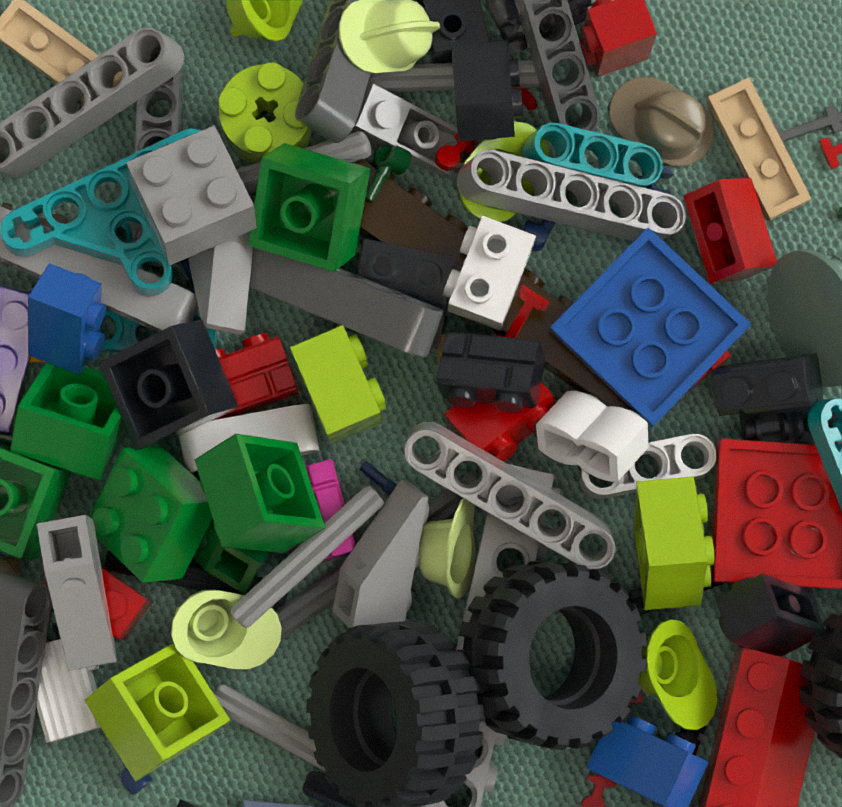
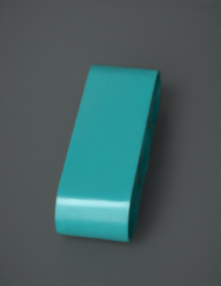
[521,123,663,188]

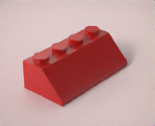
[698,647,815,807]

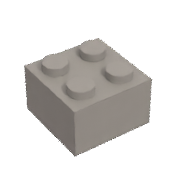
[126,125,257,266]

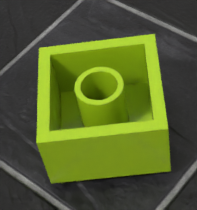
[290,325,387,445]
[633,476,714,610]
[84,643,231,782]

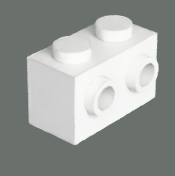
[443,216,536,331]

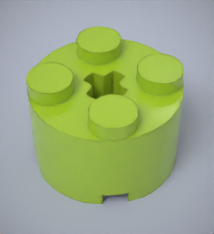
[219,63,313,164]

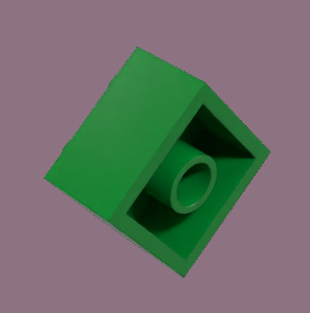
[248,143,371,272]
[11,362,128,481]
[194,433,326,553]
[0,444,72,559]
[90,447,213,583]

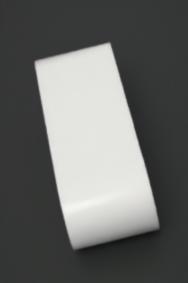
[179,404,320,476]
[579,434,716,499]

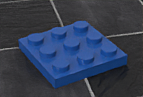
[549,227,752,428]

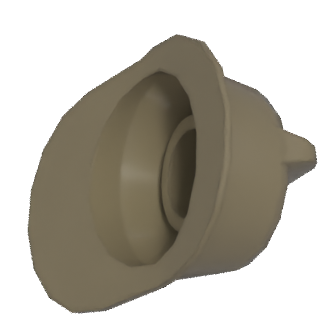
[610,77,714,166]

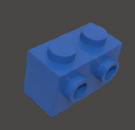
[28,263,106,375]
[587,715,708,807]

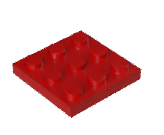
[711,439,842,589]

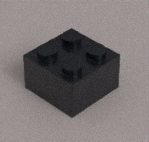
[99,320,239,450]

